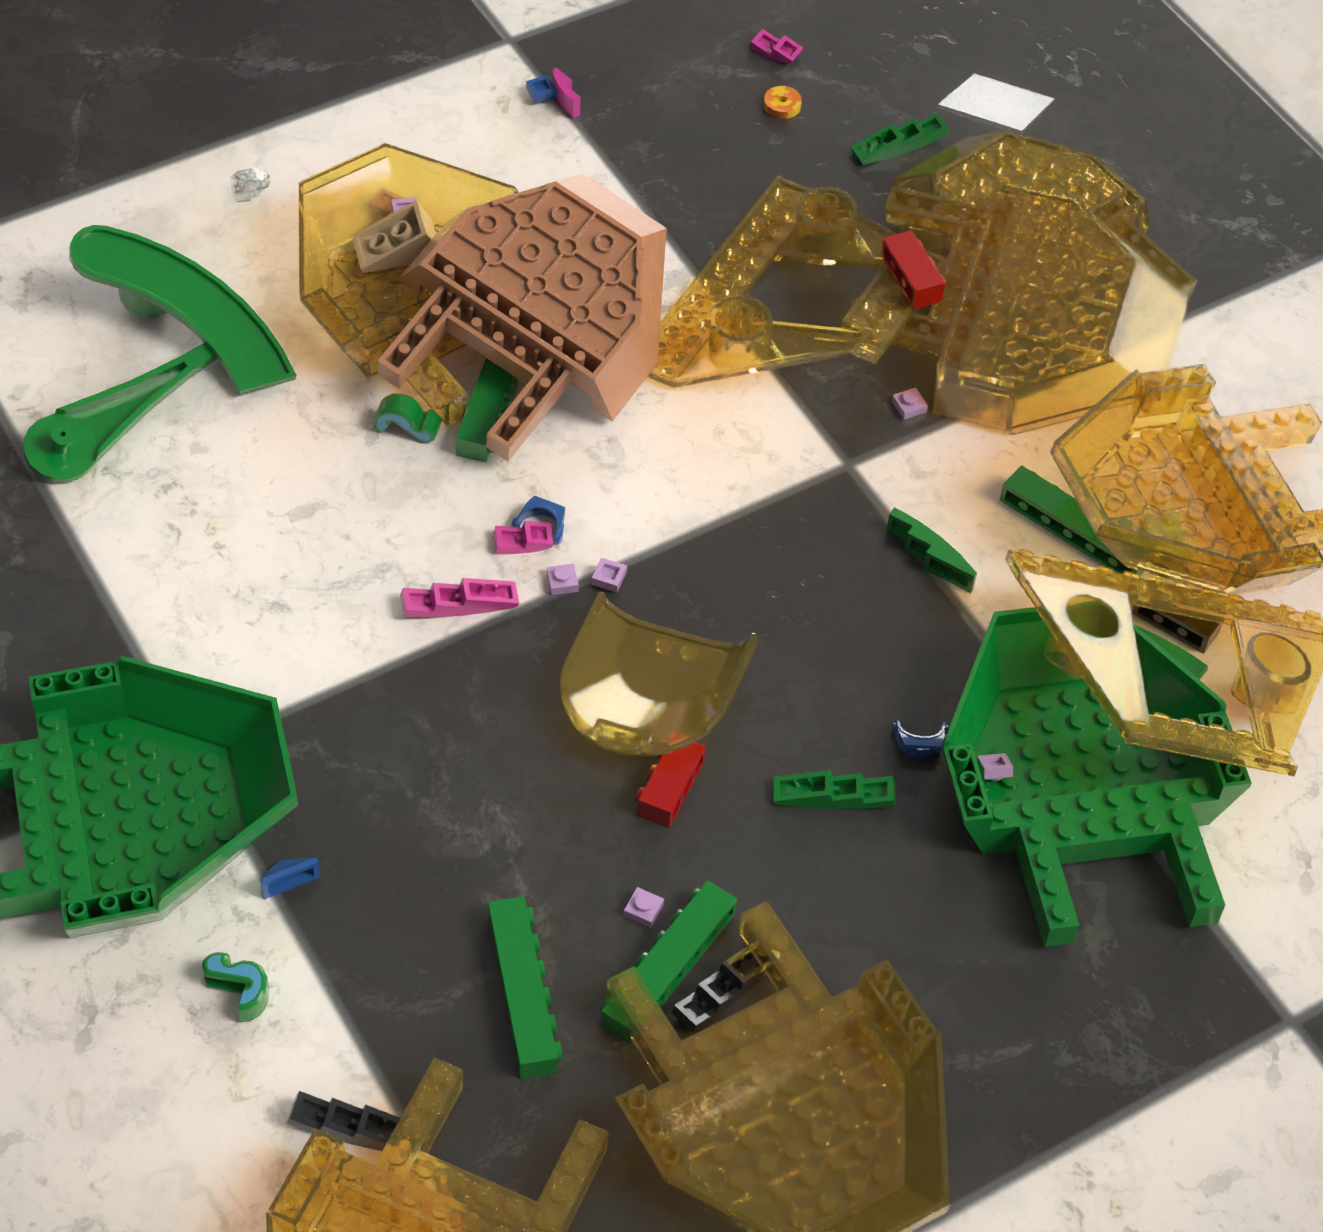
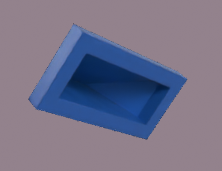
[260,857,320,900]

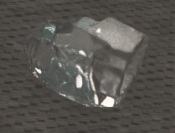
[230,168,271,203]

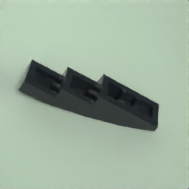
[671,938,783,1033]
[287,1091,424,1158]

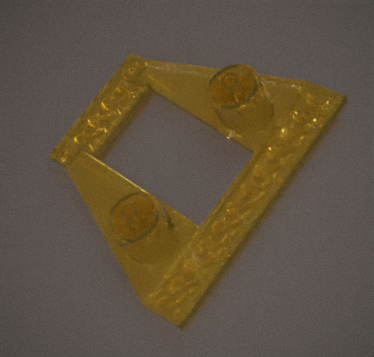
[648,176,948,388]
[1005,549,1323,777]

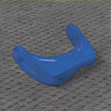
[511,496,565,545]
[892,720,949,758]

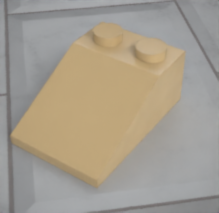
[352,200,436,273]

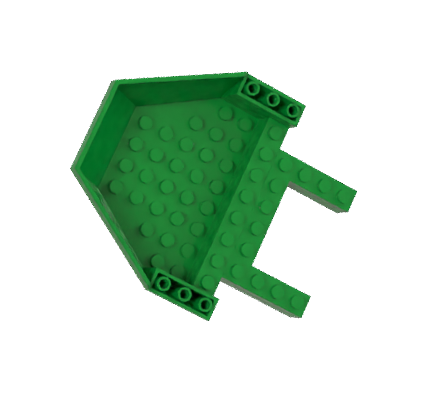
[942,599,1252,948]
[0,655,298,938]

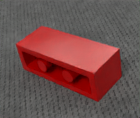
[881,230,946,309]
[635,733,706,828]

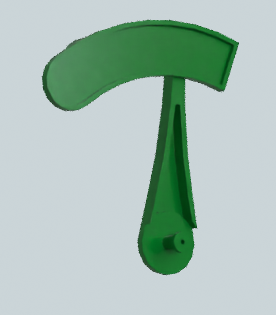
[23,225,297,483]

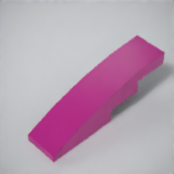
[400,578,519,617]

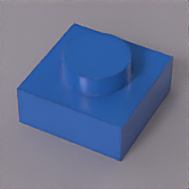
[526,75,557,103]

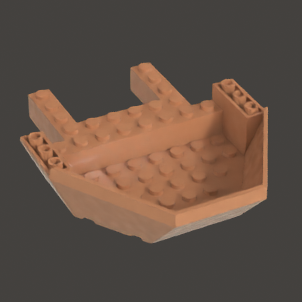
[377,174,667,462]

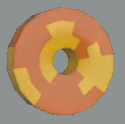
[763,86,802,119]

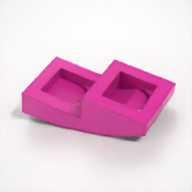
[748,29,803,64]
[553,68,580,119]
[493,521,554,554]

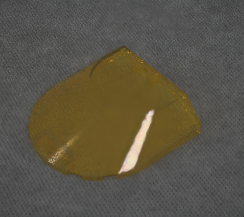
[560,592,759,756]

